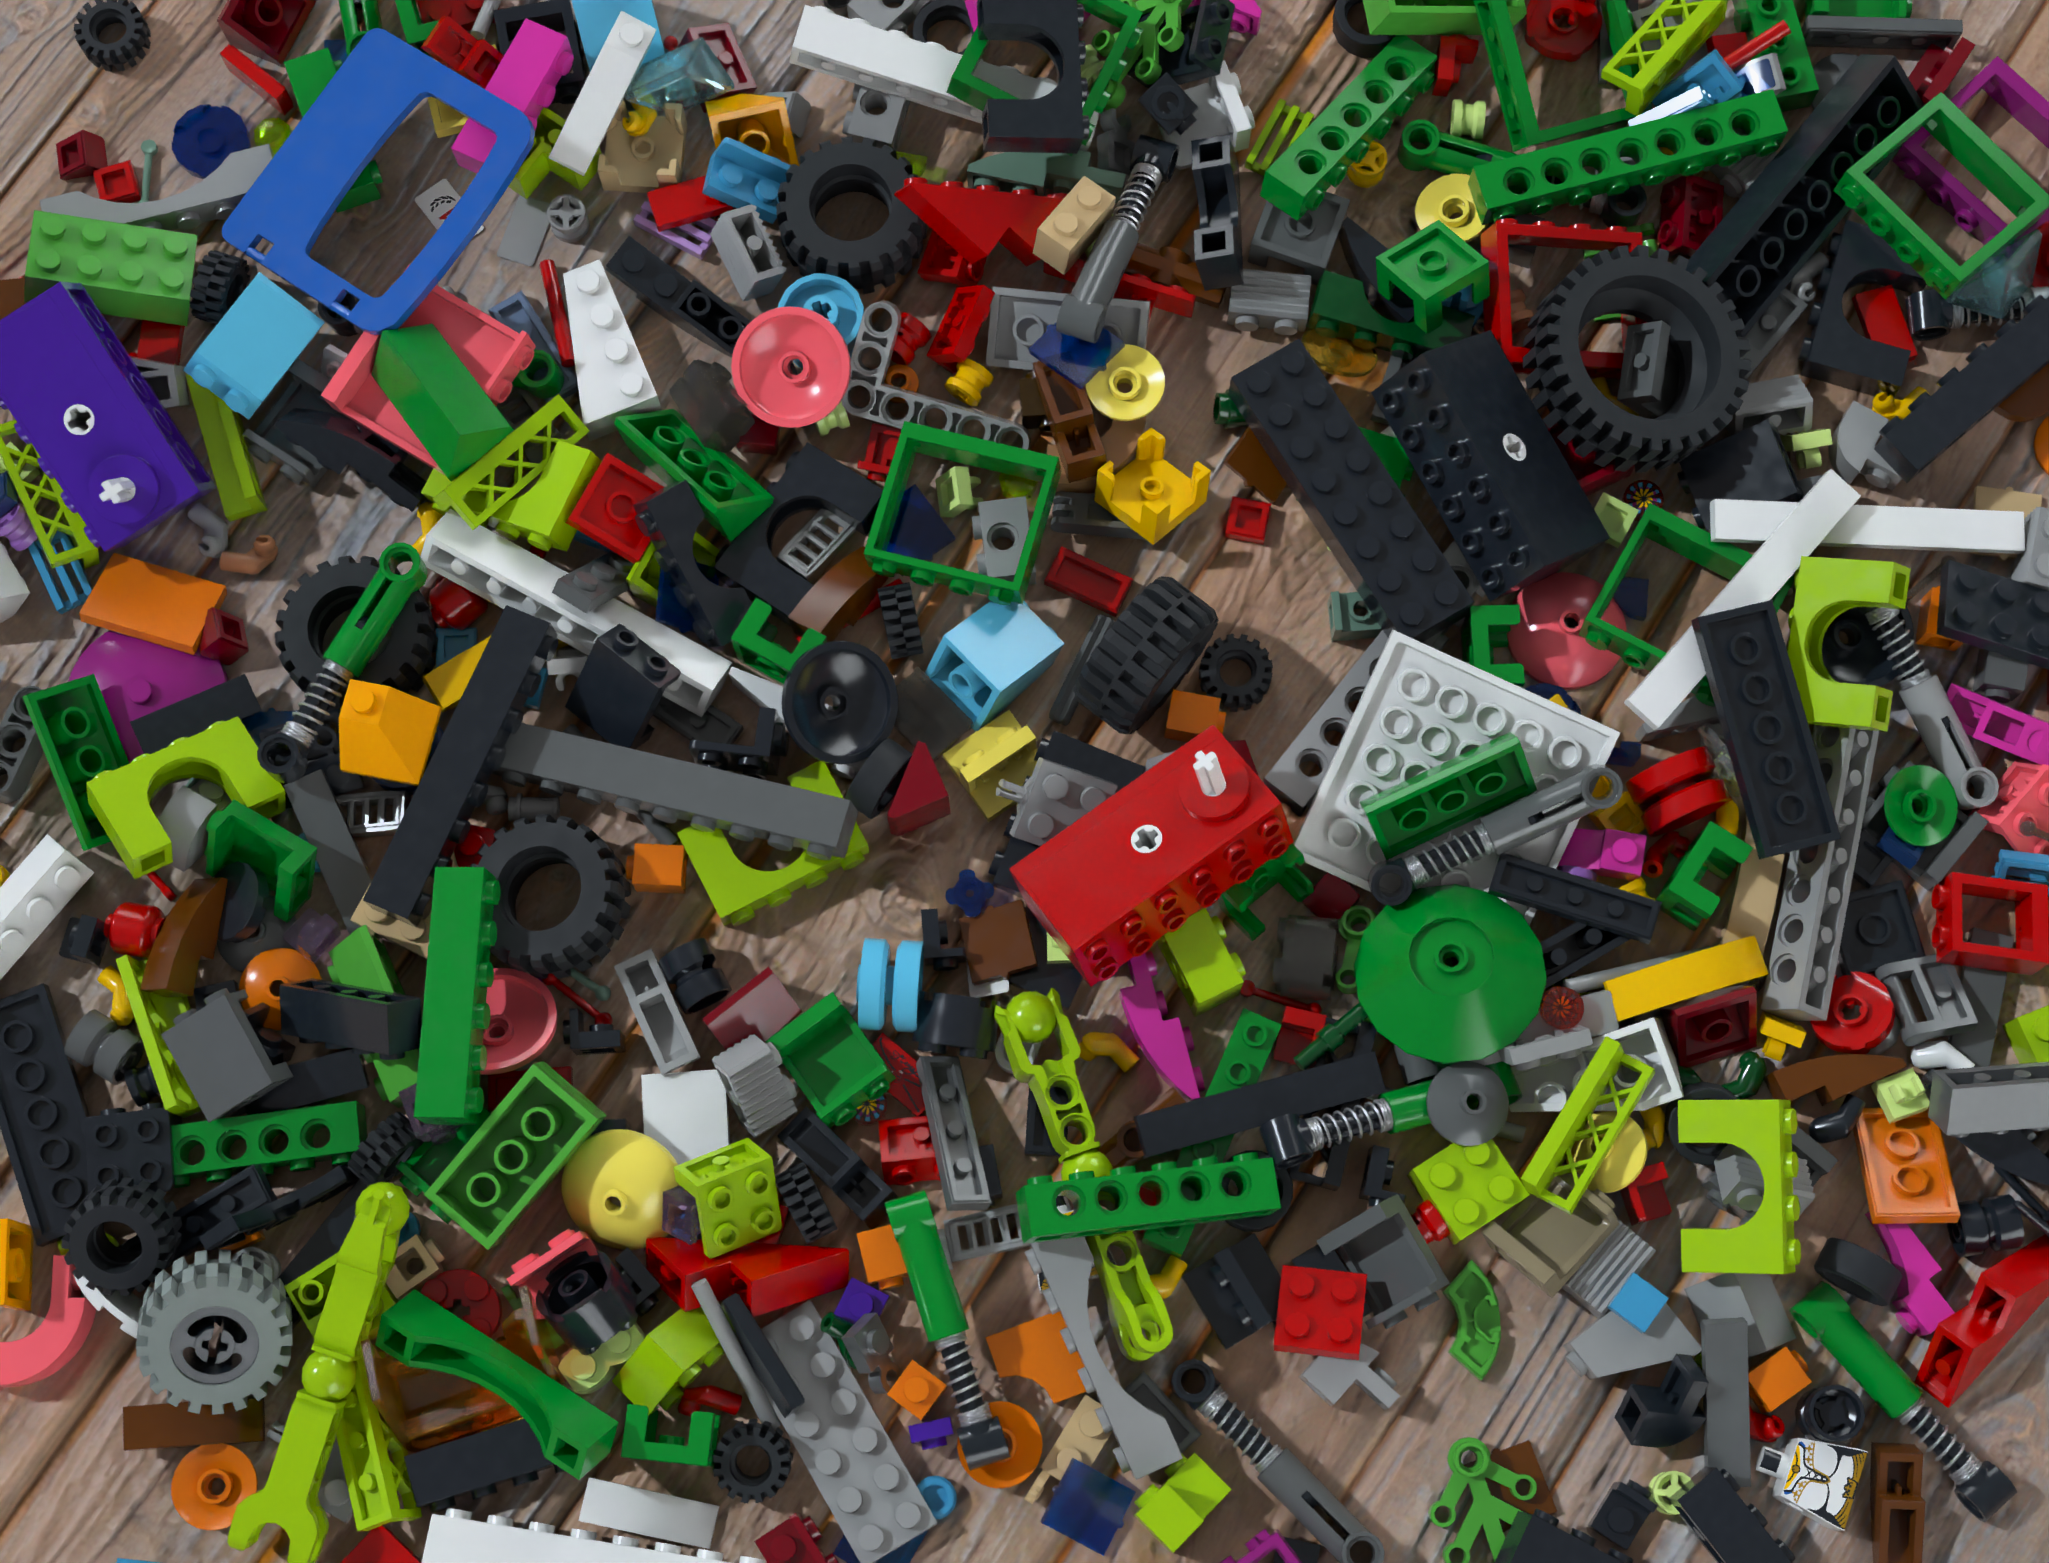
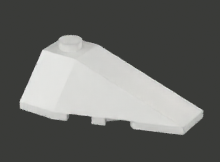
[1509,1017,1684,1112]

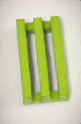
[1245,98,1314,176]

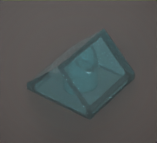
[625,37,735,112]
[1947,229,2042,319]

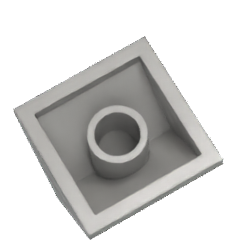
[1684,1273,1796,1358]

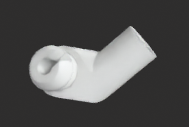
[1910,1040,1975,1069]

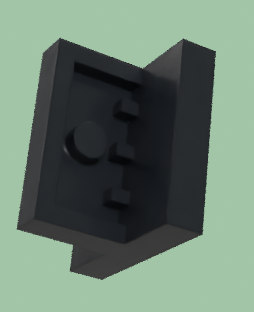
[1182,1233,1281,1350]

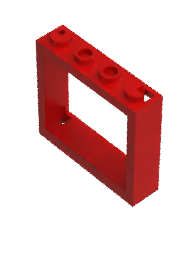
[1480,218,1646,380]

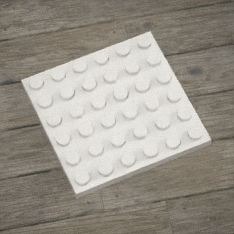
[1294,629,1620,925]

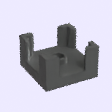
[1248,192,1350,285]

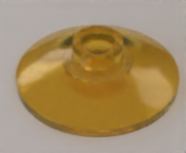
[1301,328,1378,377]

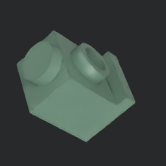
[1327,591,1382,642]

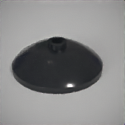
[1822,606,1914,687]
[781,641,898,764]

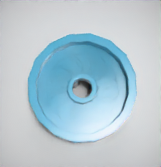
[778,273,864,369]
[856,938,924,1033]

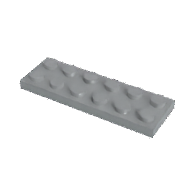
[750,1300,938,1563]

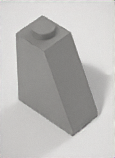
[1563,1281,1702,1380]

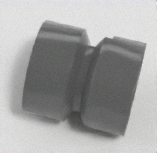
[64,1009,145,1085]

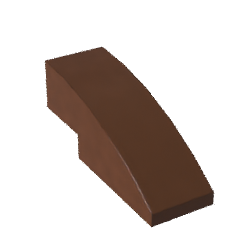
[1033,353,1107,483]
[787,546,888,642]
[140,877,228,997]
[1764,1054,1907,1106]
[123,1398,265,1451]
[1870,1442,1926,1563]

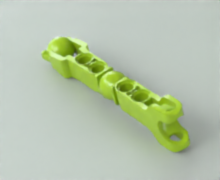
[994,987,1173,1362]
[227,1182,410,1563]

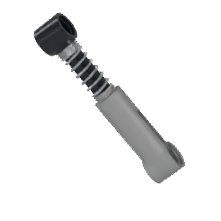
[1905,286,2049,341]
[1853,607,1999,811]

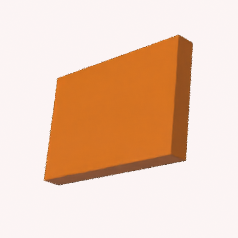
[79,553,227,655]
[1853,1108,1960,1224]

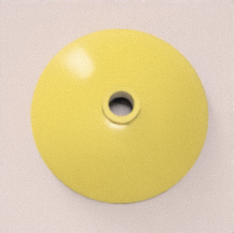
[561,1129,686,1250]

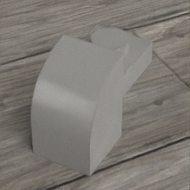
[1828,401,1902,490]
[158,779,232,872]
[1299,1344,1400,1410]

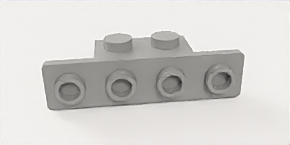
[1469,990,1619,1070]

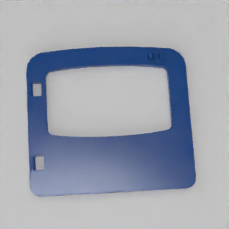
[222,28,535,335]

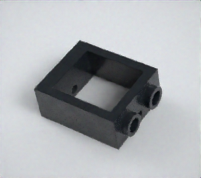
[493,0,586,104]

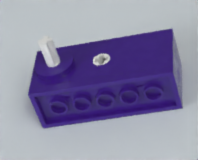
[0,282,217,552]

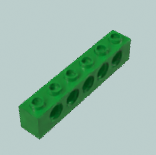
[1260,35,1437,221]
[1142,1008,1282,1259]
[172,1101,368,1188]
[1016,1152,1281,1244]

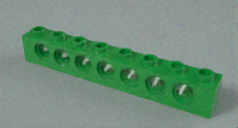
[1468,89,1788,225]

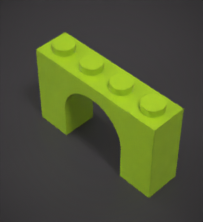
[421,434,601,552]
[1786,556,1911,732]
[86,716,285,879]
[677,761,870,926]
[1678,1099,1801,1274]

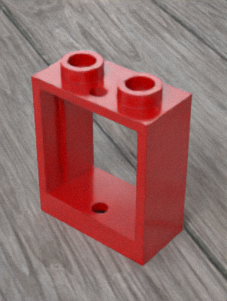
[1931,872,2049,976]

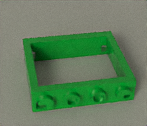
[946,0,1143,156]
[1473,0,1653,152]
[1833,92,2049,300]
[863,421,1062,605]
[1579,503,1794,707]

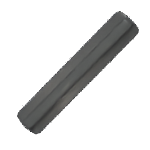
[1049,614,1115,726]

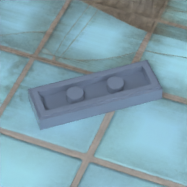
[488,290,579,403]

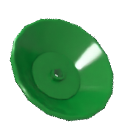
[1354,884,1547,1064]

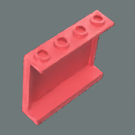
[321,264,536,476]

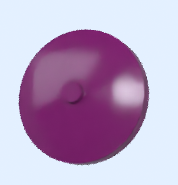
[68,630,228,764]

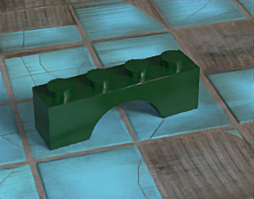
[1306,270,1475,360]

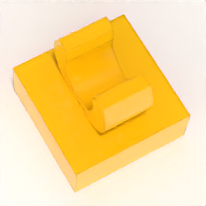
[1757,1011,1807,1061]

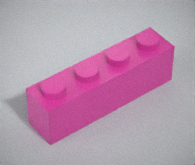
[451,18,574,174]

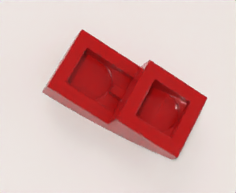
[421,15,504,89]

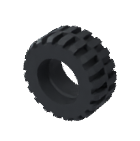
[776,137,927,295]
[275,556,438,711]
[1074,576,1219,734]
[470,814,631,979]

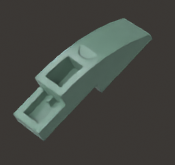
[967,150,1126,203]

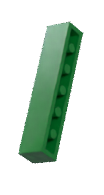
[414,867,500,1125]

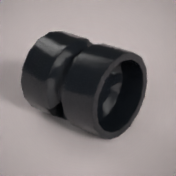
[658,938,732,1015]
[1947,1194,2024,1258]
[1795,1385,1865,1443]

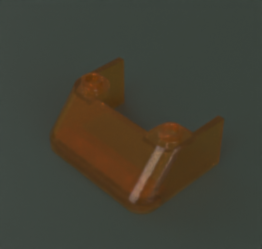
[361,1285,567,1453]

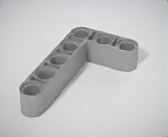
[841,301,1031,450]

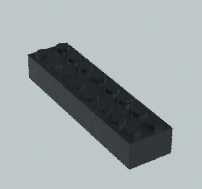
[1685,54,1925,337]
[1228,339,1474,643]

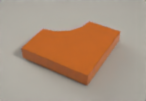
[985,1312,1086,1404]

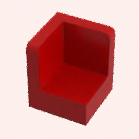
[1273,1006,1327,1069]
[1620,1161,1672,1226]

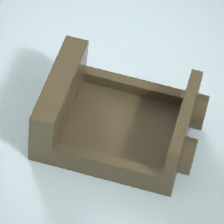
[1482,1163,1619,1298]

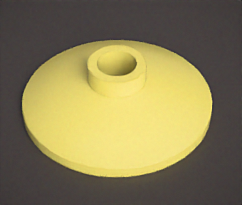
[1415,174,1488,243]
[1085,344,1165,421]
[1566,1111,1648,1193]

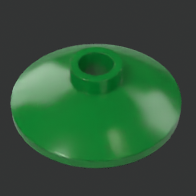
[1884,765,1958,847]

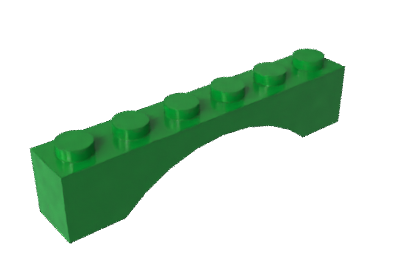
[375,1289,619,1480]

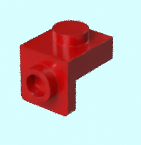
[857,423,902,483]

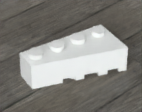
[563,259,662,441]

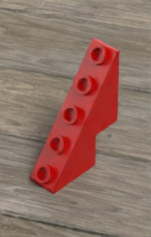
[894,177,1067,267]
[1914,1234,2049,1408]
[646,1237,849,1317]

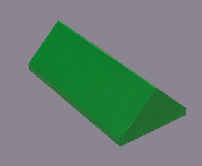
[371,324,514,482]
[614,409,774,542]
[22,674,129,851]
[1359,732,1538,860]

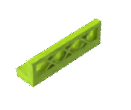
[1601,0,1728,116]
[185,374,268,522]
[433,394,590,530]
[0,420,100,569]
[115,954,202,1118]
[1521,1036,1656,1215]
[336,1351,422,1531]

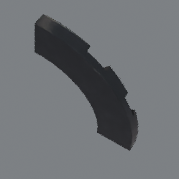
[199,1164,359,1251]

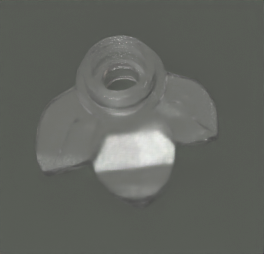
[1698,725,1741,797]

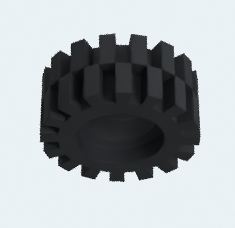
[74,0,151,72]
[190,250,250,325]
[878,582,924,659]
[1199,634,1273,712]
[347,1111,426,1186]
[775,1161,838,1244]
[712,1419,793,1503]

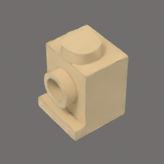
[386,1234,446,1300]

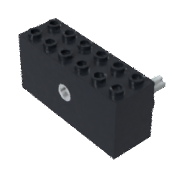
[1371,330,1610,602]

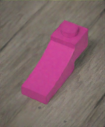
[1556,828,1647,881]
[1865,1210,1955,1337]

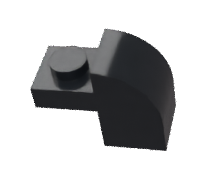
[1615,1353,1709,1448]

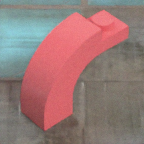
[0,1255,96,1388]

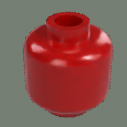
[429,578,488,630]
[104,902,166,958]

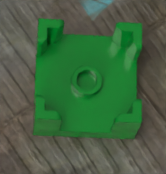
[1376,220,1490,334]
[731,598,827,686]
[1460,604,1525,688]
[1656,821,1754,931]
[1218,843,1314,942]
[621,1404,722,1467]

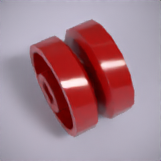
[1625,746,1732,837]

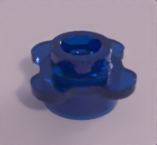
[945,869,994,918]

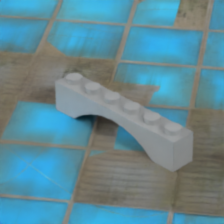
[39,144,275,231]
[1024,1237,1183,1480]

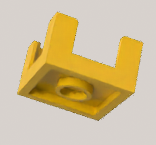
[1094,427,1211,545]

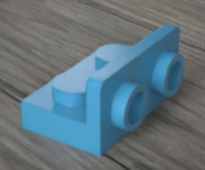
[1652,49,1746,107]
[702,137,791,224]

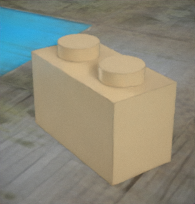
[1033,176,1116,275]

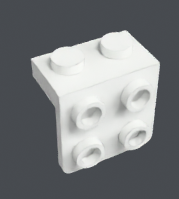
[1158,60,1255,170]

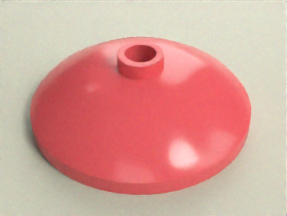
[731,306,851,428]
[1507,572,1626,690]
[480,968,558,1075]

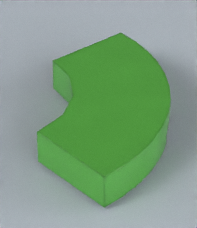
[1443,1260,1501,1381]

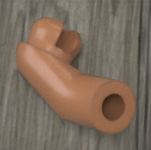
[220,535,278,575]

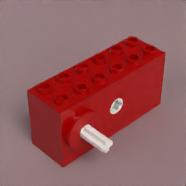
[1009,725,1294,987]

